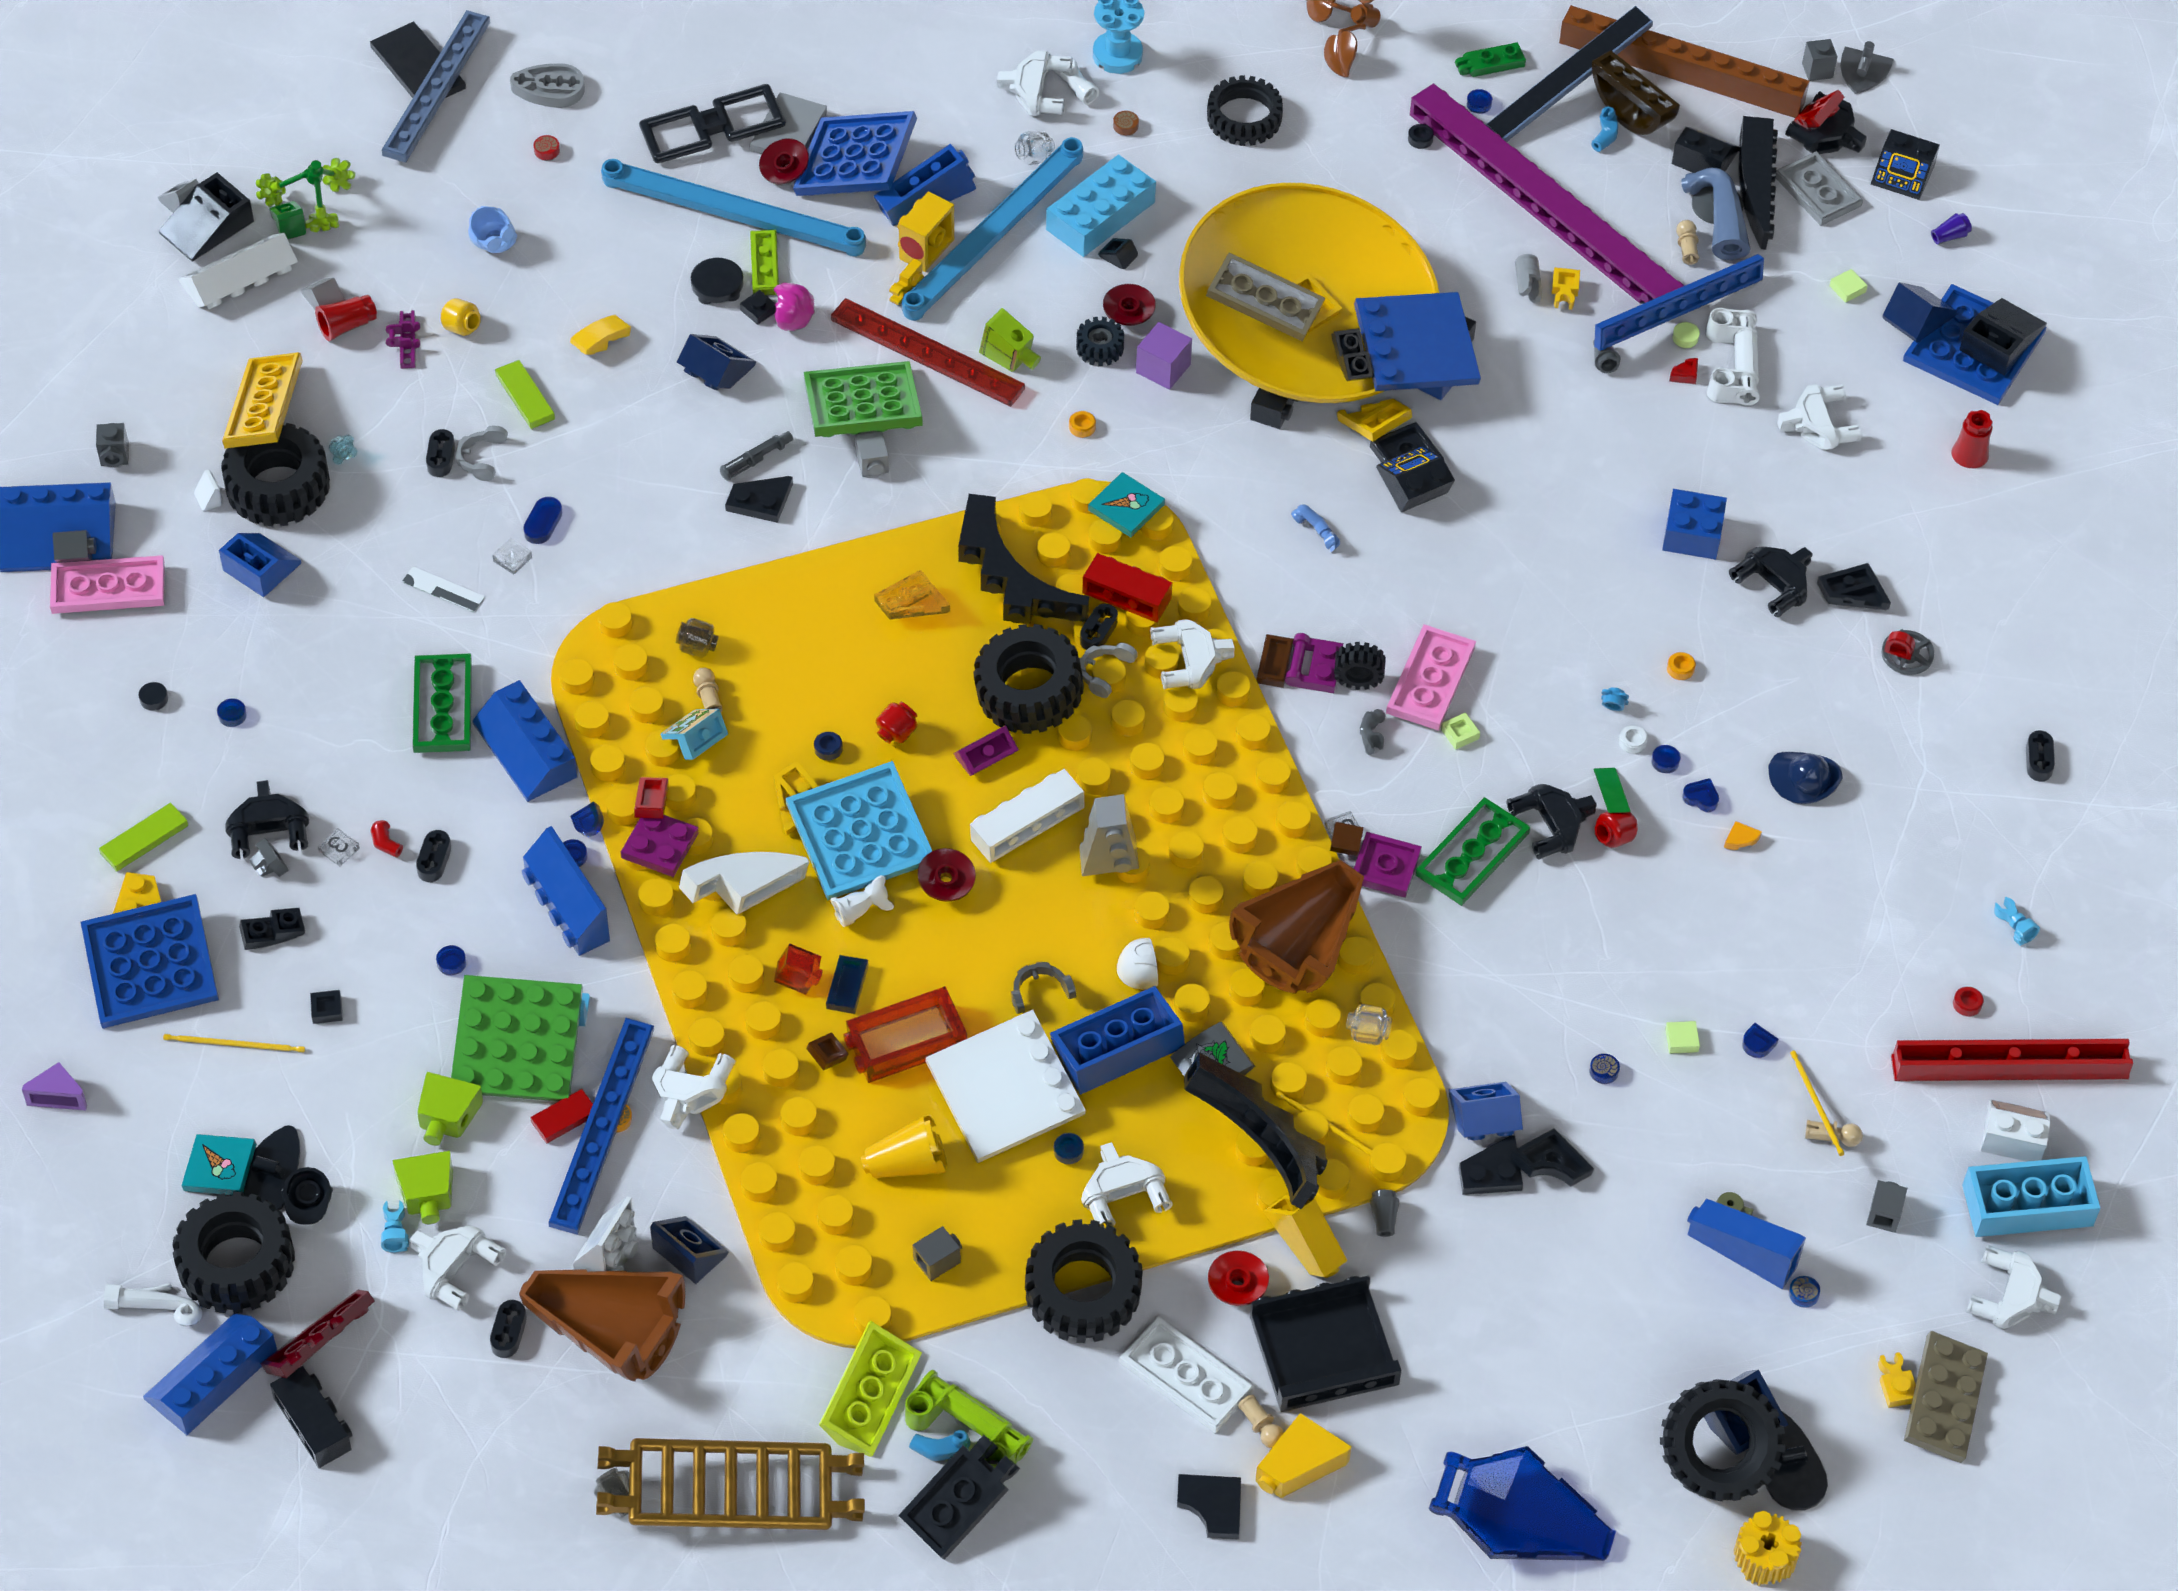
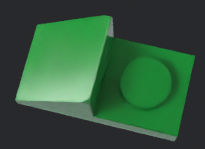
[269,201,306,239]

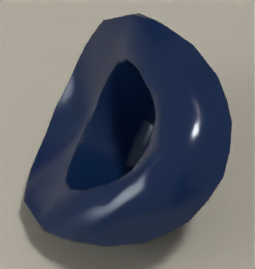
[1768,752,1843,804]

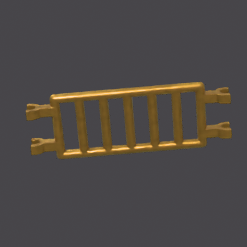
[596,1438,865,1530]

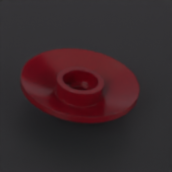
[759,138,809,184]
[1103,284,1156,326]
[918,848,976,902]

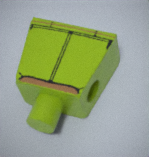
[979,308,1041,371]

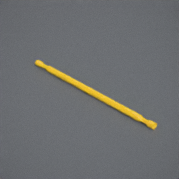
[163,1034,305,1052]
[1790,1050,1845,1156]
[1276,1091,1372,1155]

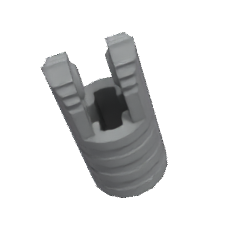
[1515,254,1542,303]

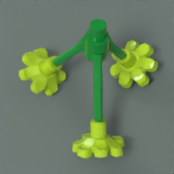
[256,158,355,232]

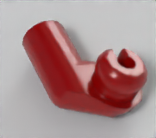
[370,820,403,858]

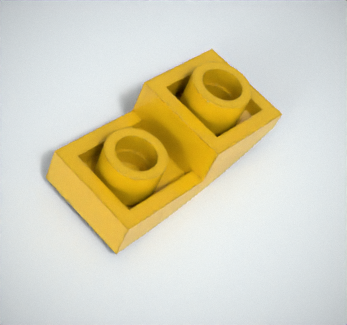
[570,315,631,355]

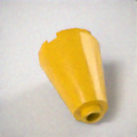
[861,1114,947,1178]

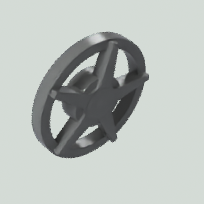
[1881,629,1934,675]

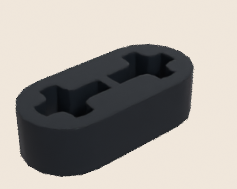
[426,429,455,477]
[1080,604,1118,650]
[2026,730,2055,782]
[416,830,451,882]
[490,1300,527,1358]

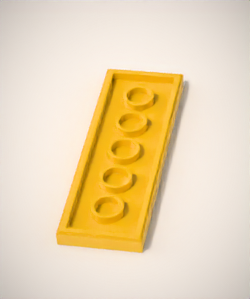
[222,352,303,449]

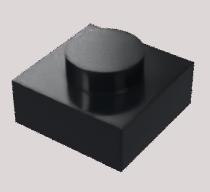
[740,290,776,325]

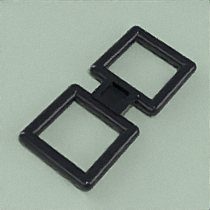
[639,84,786,163]

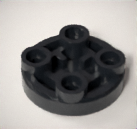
[691,257,744,304]

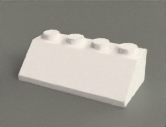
[178,233,298,309]

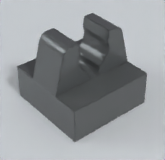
[249,838,289,877]

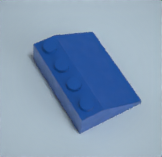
[0,482,116,572]

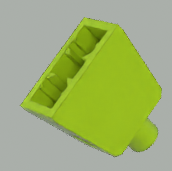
[417,1072,483,1146]
[392,1151,453,1225]

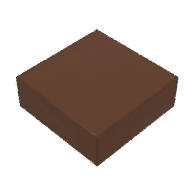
[1330,822,1364,857]
[806,1032,849,1070]

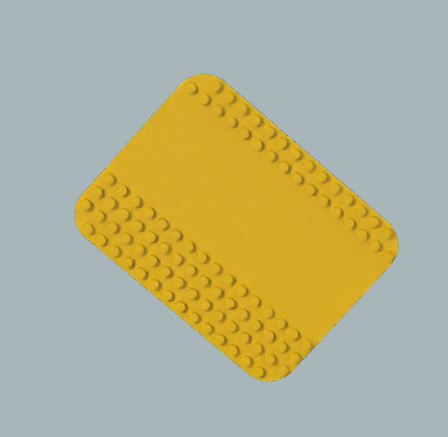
[551,478,1449,1349]

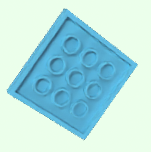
[786,761,932,901]

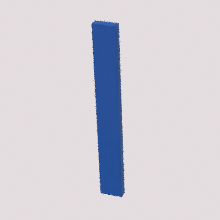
[1594,254,1764,351]
[549,1018,654,1235]

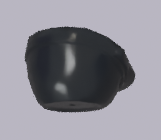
[281,1167,333,1225]

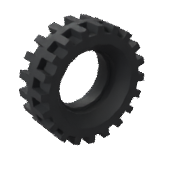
[1660,1379,1786,1501]

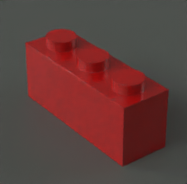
[1082,553,1172,623]

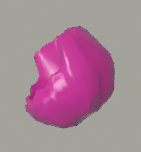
[774,283,815,331]

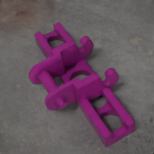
[386,310,420,369]

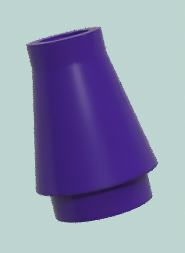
[1931,213,1972,245]

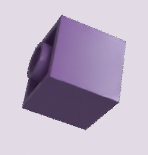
[1136,322,1192,390]

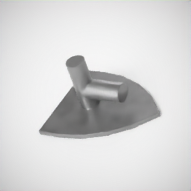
[1840,41,1894,94]

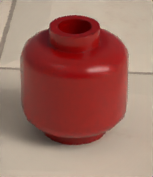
[876,701,918,744]
[1595,811,1638,848]

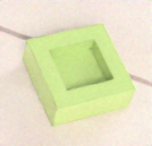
[1829,269,1868,303]
[1441,712,1480,750]
[1665,1021,1700,1054]

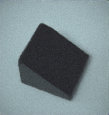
[1098,238,1138,269]

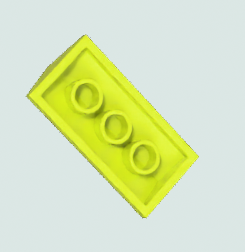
[819,1321,922,1457]

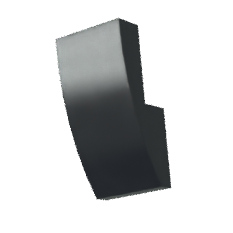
[1331,328,1374,382]
[239,908,305,950]

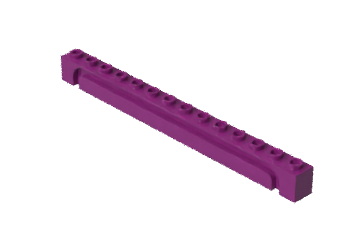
[1410,83,1684,303]

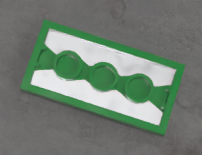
[413,653,472,753]
[1415,797,1530,906]

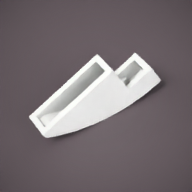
[679,852,809,915]

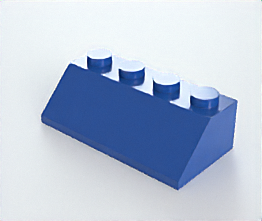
[472,680,577,802]
[521,826,610,956]
[1050,986,1185,1095]
[143,1314,277,1436]

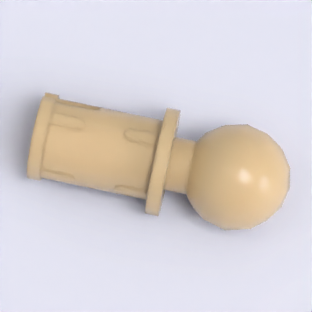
[1676,220,1699,265]
[693,668,722,712]
[1805,1120,1863,1147]
[1238,1394,1284,1448]

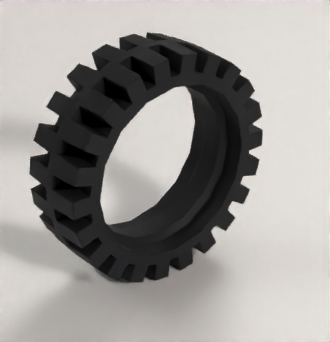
[1207,75,1283,146]

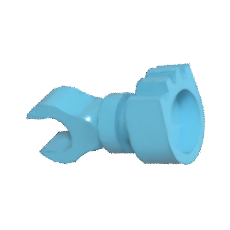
[1994,897,2040,946]
[381,1201,409,1253]

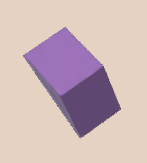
[22,1062,87,1110]

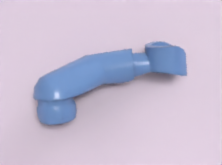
[1291,504,1340,552]

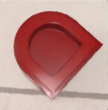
[1884,631,1915,660]

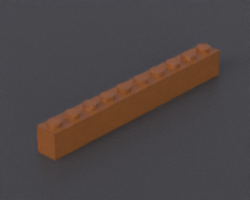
[1559,5,1810,118]

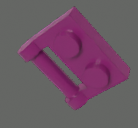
[1285,633,1344,693]

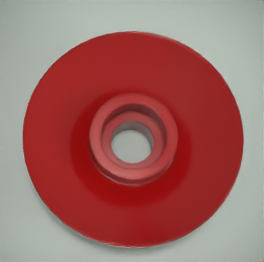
[1208,1251,1269,1306]

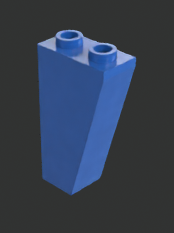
[874,144,976,226]

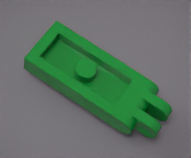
[1455,42,1526,77]

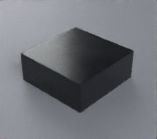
[310,990,343,1024]

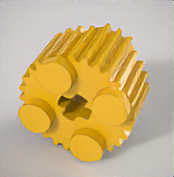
[1733,1511,1802,1586]

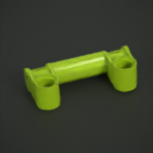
[905,1370,1033,1468]

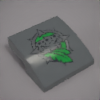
[1170,1022,1255,1102]

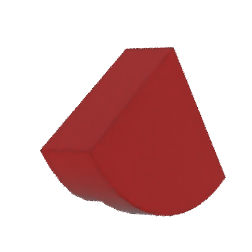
[1669,358,1698,384]

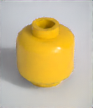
[441,298,481,336]

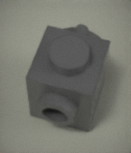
[96,423,129,467]

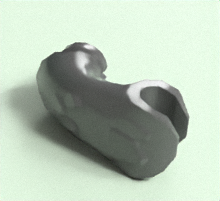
[1360,709,1386,755]

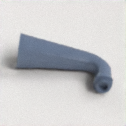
[1681,167,1750,260]

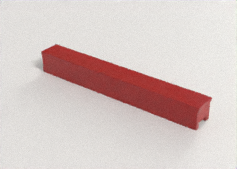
[1891,1039,2133,1081]

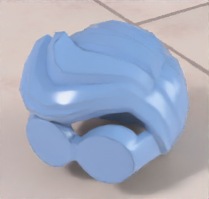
[468,206,517,253]

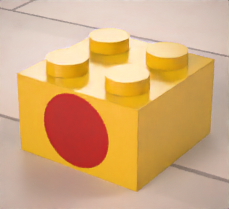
[897,191,954,272]

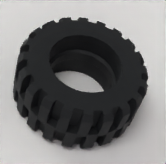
[221,423,330,527]
[973,624,1084,734]
[172,1192,295,1314]
[1025,1219,1143,1343]

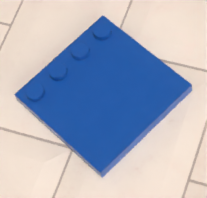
[793,111,917,196]
[1903,284,2047,405]
[1354,292,1481,391]
[80,894,219,1029]

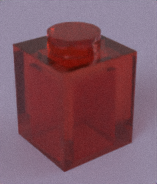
[774,943,823,995]

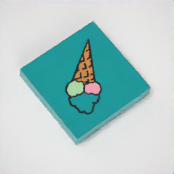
[1088,472,1165,538]
[181,1134,257,1195]

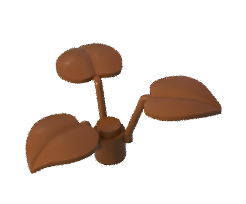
[1307,0,1381,78]

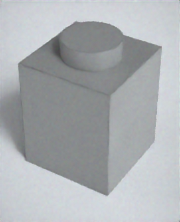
[855,431,889,477]

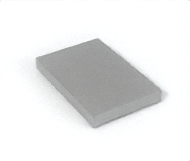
[750,92,827,154]
[1776,151,1863,226]

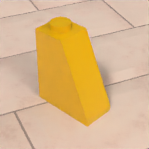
[1263,1195,1348,1278]
[1255,1413,1351,1498]

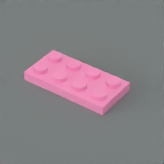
[50,555,165,614]
[1386,624,1476,731]

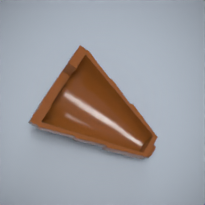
[1229,860,1364,994]
[519,1269,685,1382]

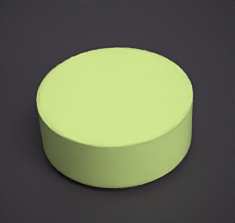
[1672,322,1700,348]

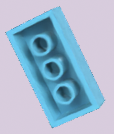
[1046,154,1156,257]
[1962,1156,2100,1237]

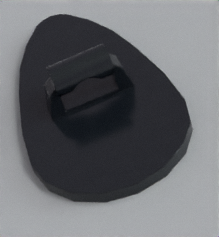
[230,1125,300,1210]
[1766,1412,1828,1510]

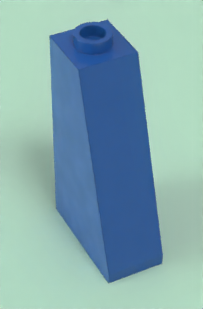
[1687,1198,1806,1289]

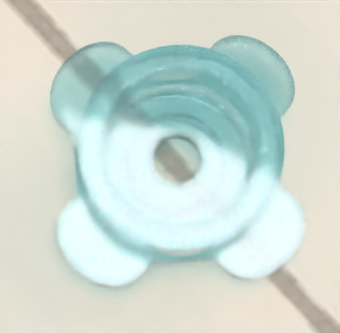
[329,434,358,465]

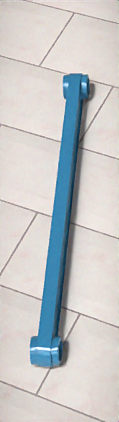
[902,137,1083,321]
[601,159,866,256]

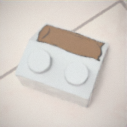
[1981,1099,2050,1161]

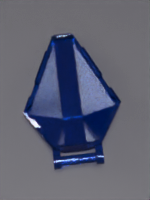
[1429,1446,1616,1561]

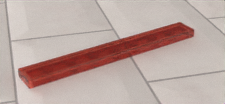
[831,298,1025,407]

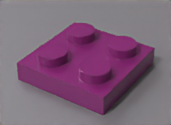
[621,815,699,877]
[1354,832,1422,898]

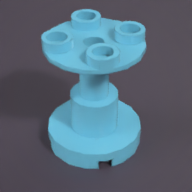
[1093,0,1145,74]

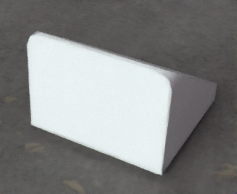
[194,469,223,511]

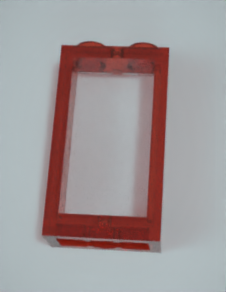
[843,986,967,1083]

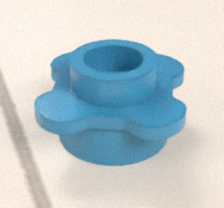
[1601,687,1629,711]

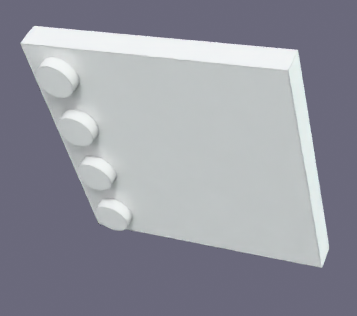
[926,1010,1086,1163]

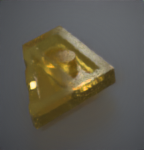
[874,570,950,620]

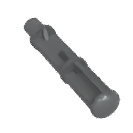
[720,431,793,480]

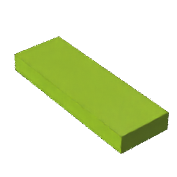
[750,230,779,295]
[495,360,555,429]
[99,802,188,872]

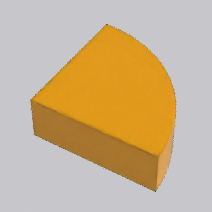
[1724,821,1762,850]

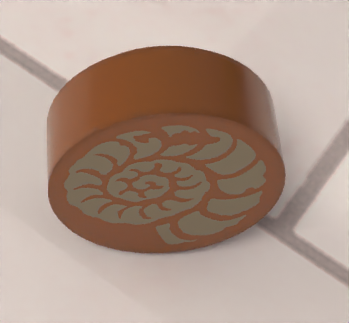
[1113,111,1139,135]

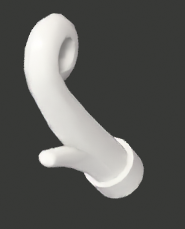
[1054,59,1099,105]
[104,1283,203,1326]

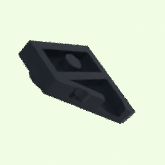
[725,476,793,523]
[1817,563,1891,610]
[1459,1135,1523,1195]

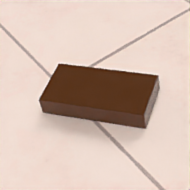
[1256,634,1294,688]

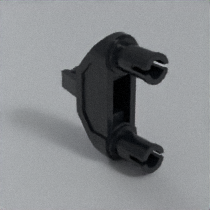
[1785,91,1867,154]
[1729,547,1813,617]
[225,780,309,859]
[1506,784,1597,860]

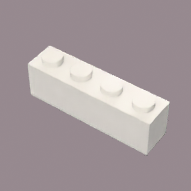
[970,769,1084,863]

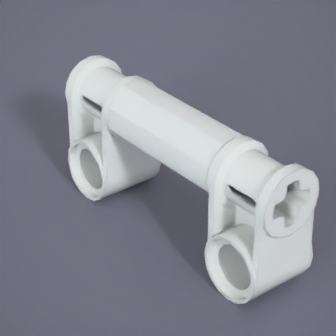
[1705,308,1760,406]

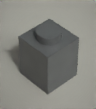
[1802,39,1838,81]
[53,530,96,563]
[1866,1180,1908,1233]
[912,1226,962,1281]

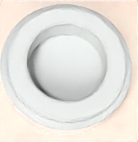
[1619,725,1648,754]

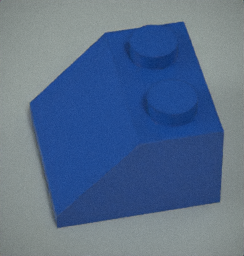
[1449,1082,1523,1140]

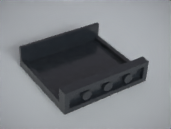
[1250,1275,1402,1412]

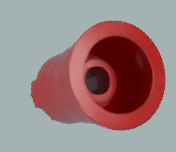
[315,295,377,341]
[1951,410,1993,469]

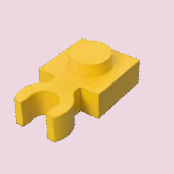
[889,258,924,305]
[1552,267,1580,310]
[1878,1352,1916,1408]

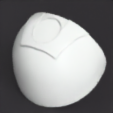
[1117,938,1158,989]

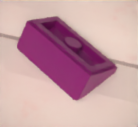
[953,725,1019,776]

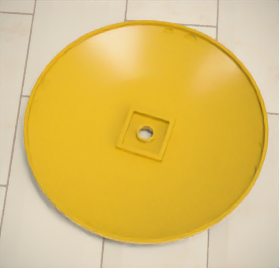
[1179,183,1439,403]

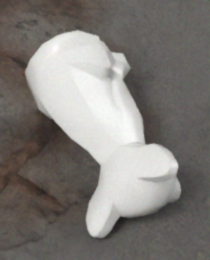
[830,875,894,927]

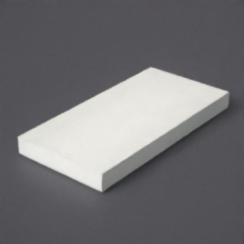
[1119,1316,1254,1434]

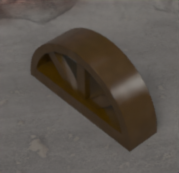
[1592,50,1680,135]

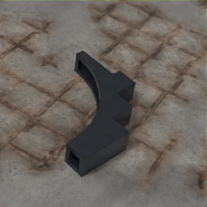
[958,494,1089,624]
[1184,1053,1328,1209]

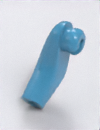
[1591,107,1618,152]
[909,1430,971,1461]

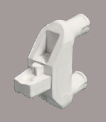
[997,50,1073,116]
[1777,384,1861,450]
[1150,619,1235,690]
[652,1045,736,1130]
[1081,1142,1173,1228]
[410,1226,506,1311]
[1966,1244,2061,1329]

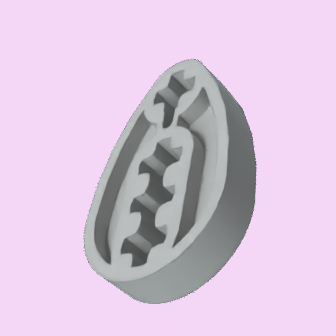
[510,64,585,108]

